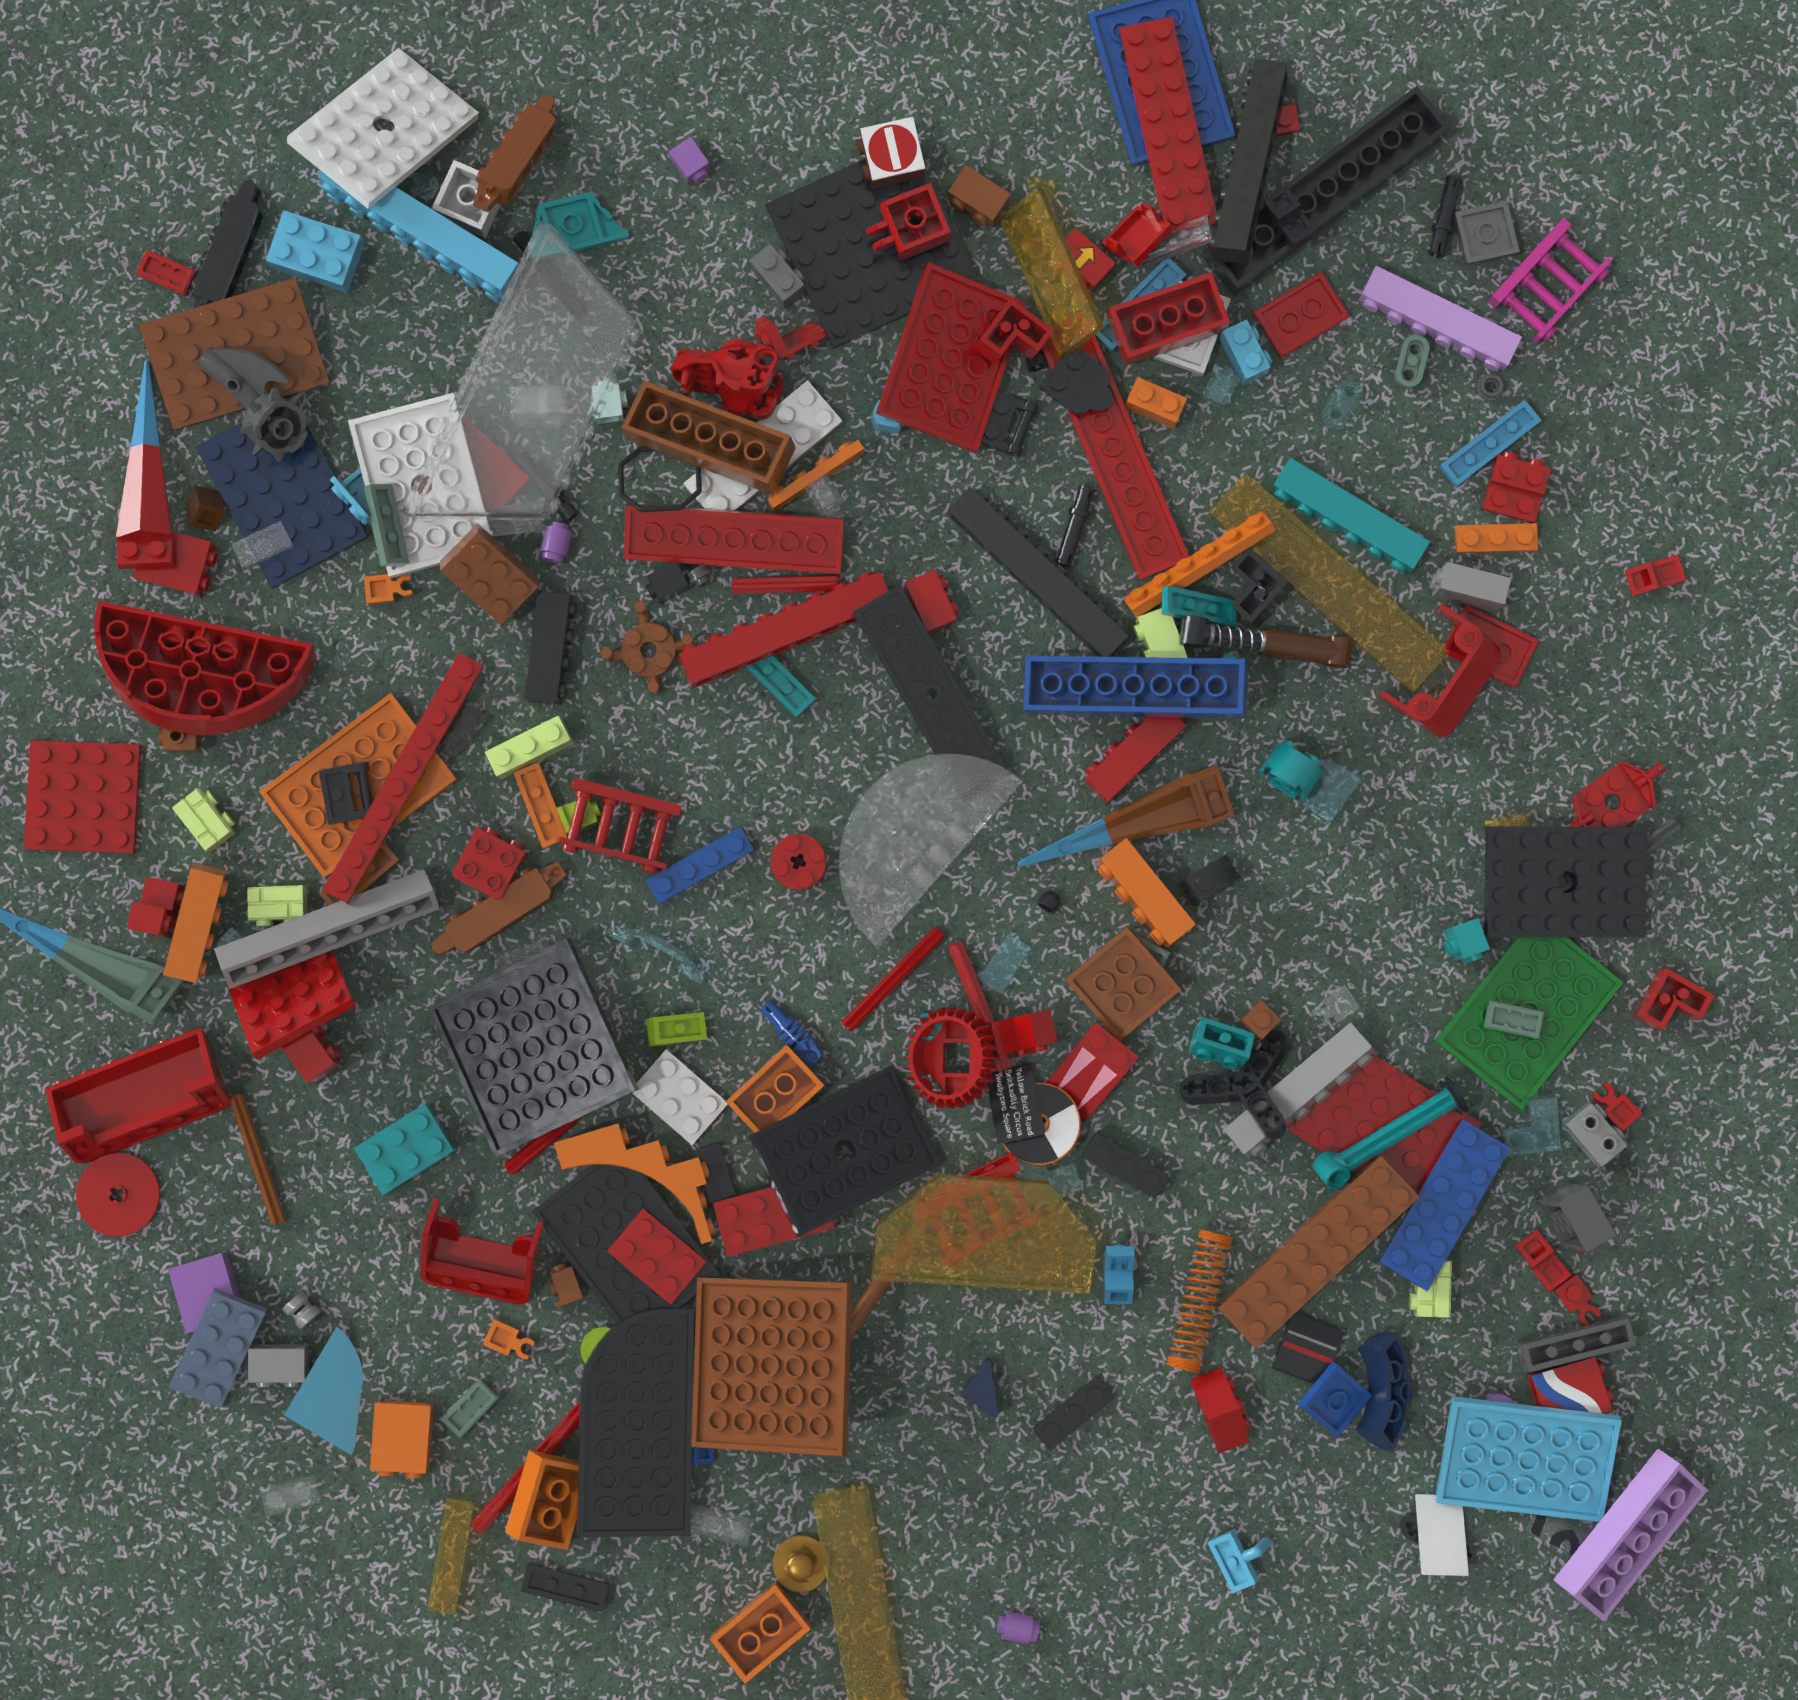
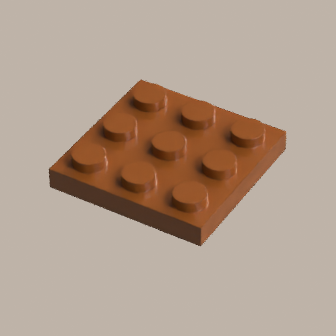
[1065,926,1182,1041]

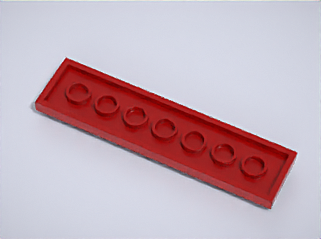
[1119,17,1216,236]
[624,504,844,574]

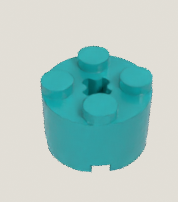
[1259,739,1323,802]

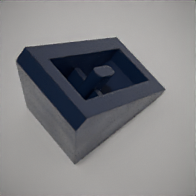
[961,1359,999,1417]

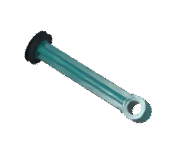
[1313,1076,1469,1190]

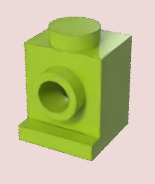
[556,800,601,834]

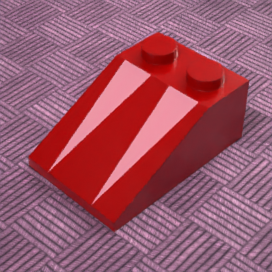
[1046,1022,1138,1122]

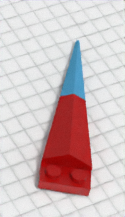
[116,359,175,569]

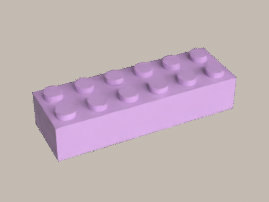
[1554,1449,1708,1622]

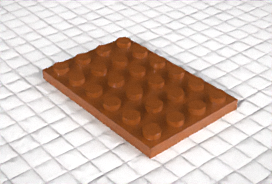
[139,278,330,430]

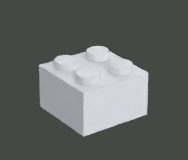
[432,160,500,239]

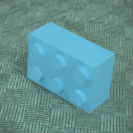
[266,210,365,293]

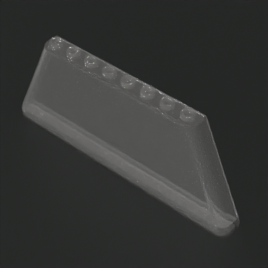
[403,220,641,520]

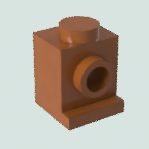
[549,1263,585,1308]

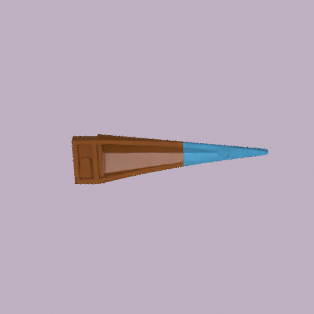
[1017,765,1235,867]

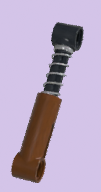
[1179,616,1353,668]

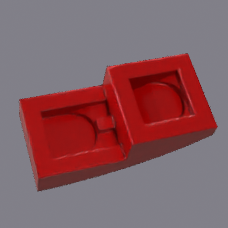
[1624,554,1686,596]
[1515,1229,1572,1294]

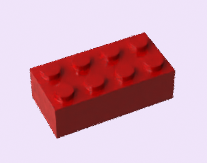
[1107,272,1230,366]
[713,1187,835,1257]

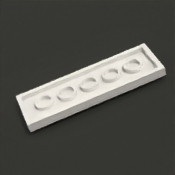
[683,380,843,511]

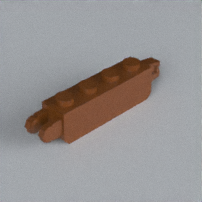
[473,95,555,213]
[431,862,567,955]

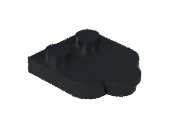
[1039,344,1112,415]

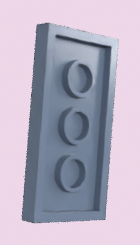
[169,1288,267,1408]

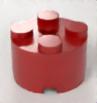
[771,834,826,891]

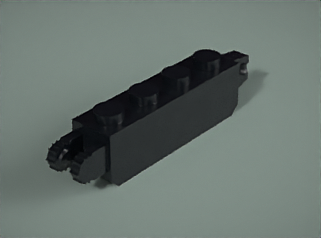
[191,180,263,308]

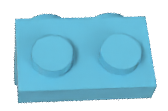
[330,467,372,525]

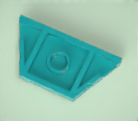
[528,192,629,264]

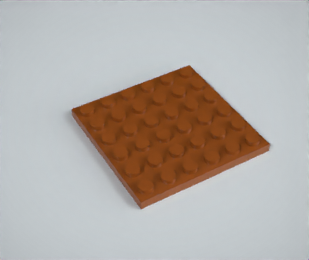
[691,1277,852,1456]

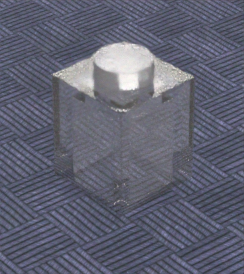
[804,474,845,518]

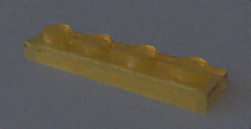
[428,1497,476,1615]

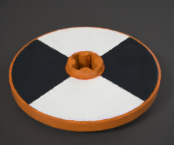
[1003,1083,1081,1166]

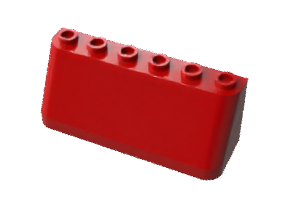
[45,1027,230,1164]

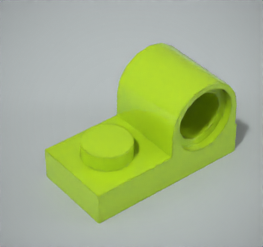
[646,1012,707,1047]

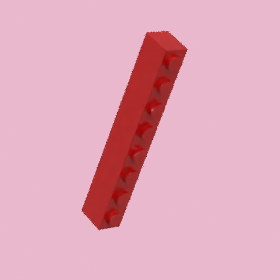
[679,572,889,690]

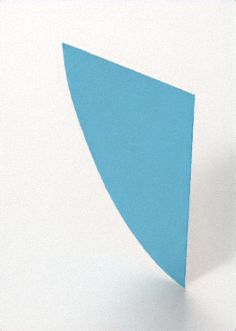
[284,1327,363,1455]

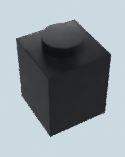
[645,561,690,604]

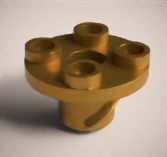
[773,1535,829,1592]

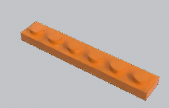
[1123,511,1276,618]

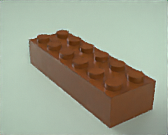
[621,381,796,496]

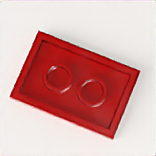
[1253,271,1350,359]
[1441,605,1539,689]

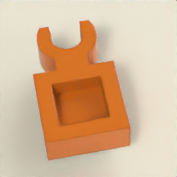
[364,574,414,605]
[483,1319,536,1359]

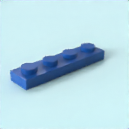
[645,826,754,905]

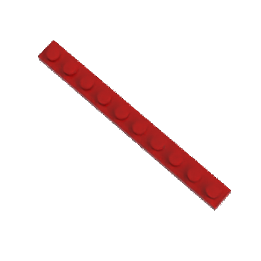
[322,653,484,904]

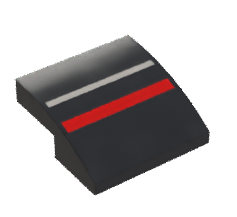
[1272,1313,1344,1384]

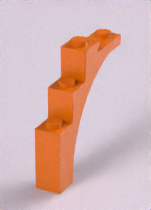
[554,1124,716,1244]

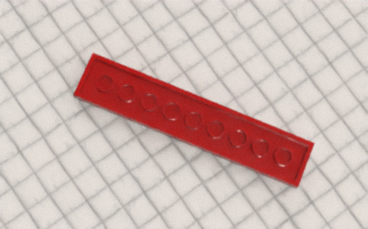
[1041,313,1189,581]

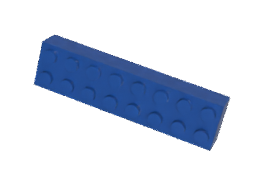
[1023,656,1249,719]

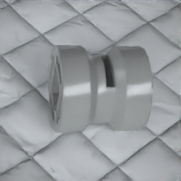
[282,1291,322,1330]

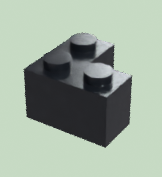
[1230,548,1294,628]

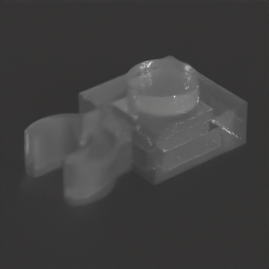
[1308,985,1360,1029]

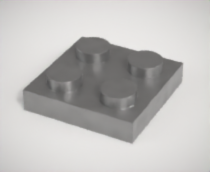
[1453,201,1520,266]

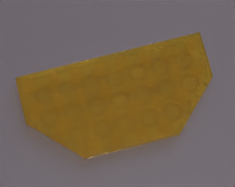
[870,1173,1097,1294]

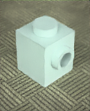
[592,381,628,424]

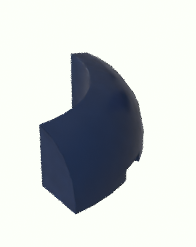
[1355,1331,1412,1452]

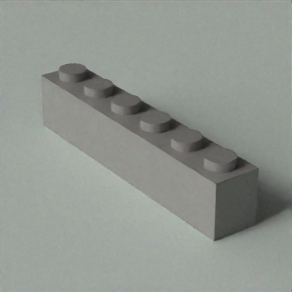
[1223,1022,1375,1159]

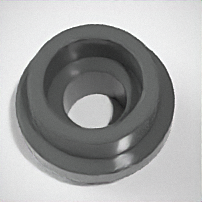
[1476,374,1504,401]
[686,564,712,588]

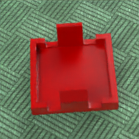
[1101,202,1174,267]

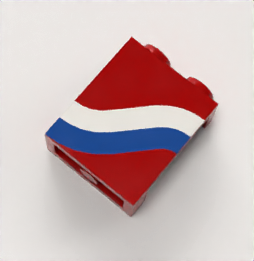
[1527,1356,1613,1414]

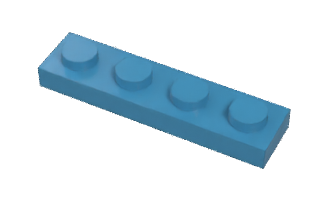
[1093,256,1187,353]
[1439,400,1542,488]

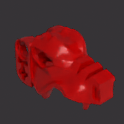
[671,338,784,420]

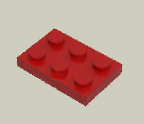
[607,1208,707,1305]

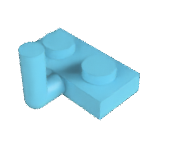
[1207,1530,1271,1593]

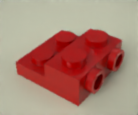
[1481,452,1551,523]

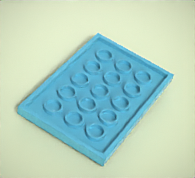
[1435,1396,1622,1522]

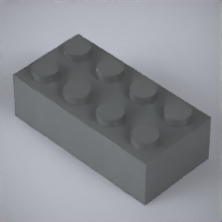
[1536,1184,1617,1252]

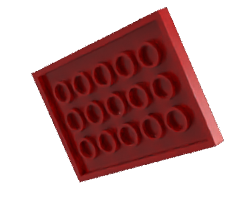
[876,262,1026,453]
[1287,1054,1483,1208]

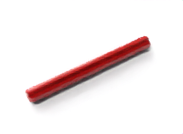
[471,1400,580,1534]

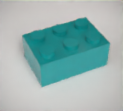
[354,1104,458,1195]

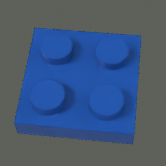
[1297,1361,1372,1438]

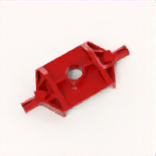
[1568,761,1666,827]

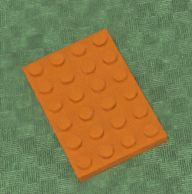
[259,693,457,879]

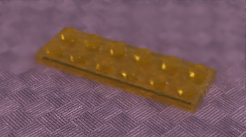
[999,188,1104,357]

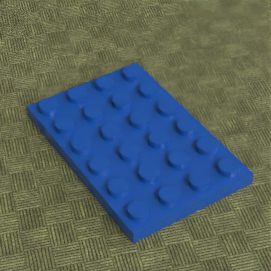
[1088,0,1236,167]

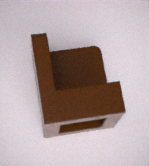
[185,485,226,532]

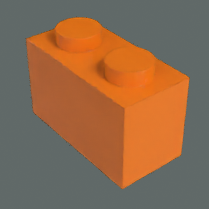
[1125,377,1187,430]

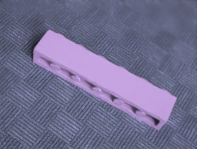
[1358,266,1522,372]

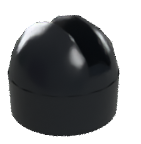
[1025,351,1048,373]
[1037,890,1061,914]

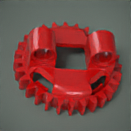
[903,1007,999,1109]

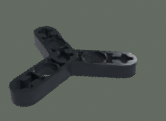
[1179,1030,1289,1140]

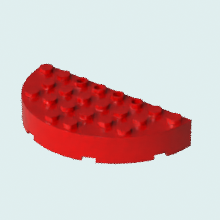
[94,601,316,735]

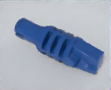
[760,999,824,1066]

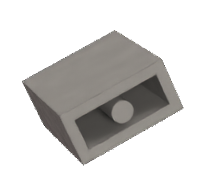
[1429,562,1511,613]

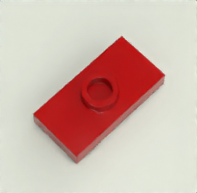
[135,249,197,297]

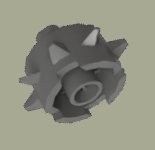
[241,388,312,462]

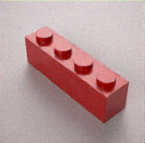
[1084,717,1186,804]

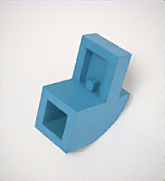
[1104,1244,1135,1304]

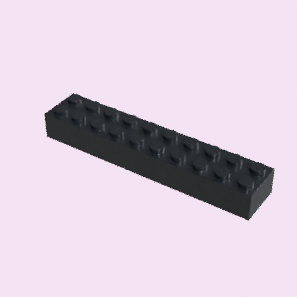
[1201,86,1450,296]

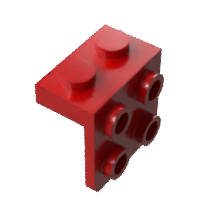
[754,316,827,360]
[452,827,528,900]

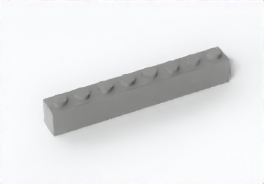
[214,870,440,989]

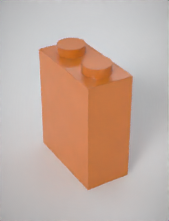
[370,1400,434,1478]

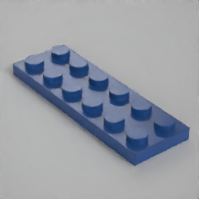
[1378,1119,1511,1292]

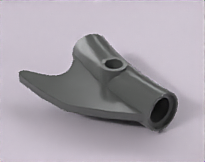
[198,346,291,411]

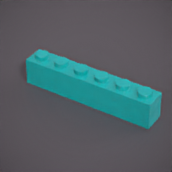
[1271,458,1430,574]

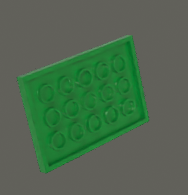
[1434,937,1624,1111]

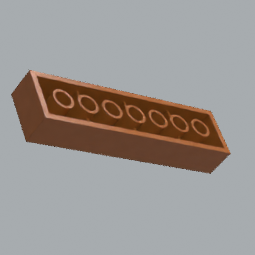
[1217,1154,1420,1350]

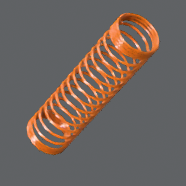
[1166,1229,1233,1373]

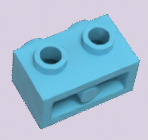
[1219,320,1272,386]

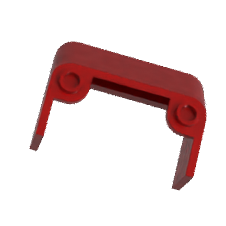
[1376,604,1501,737]
[420,1198,543,1304]

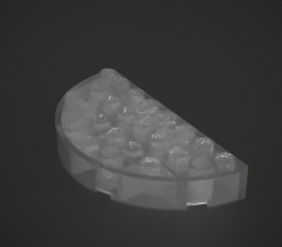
[839,753,1023,948]

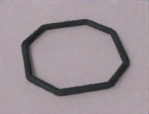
[618,446,702,512]

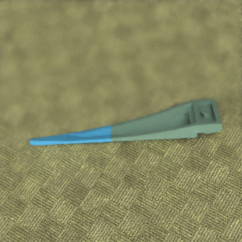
[0,909,184,1025]

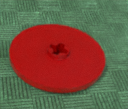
[76,1153,160,1236]

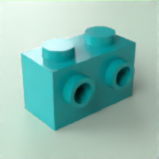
[1443,918,1490,964]
[1188,1017,1255,1070]

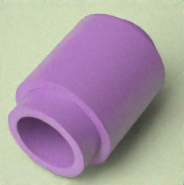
[540,522,572,564]
[997,1611,1040,1644]

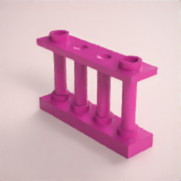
[1488,218,1612,344]

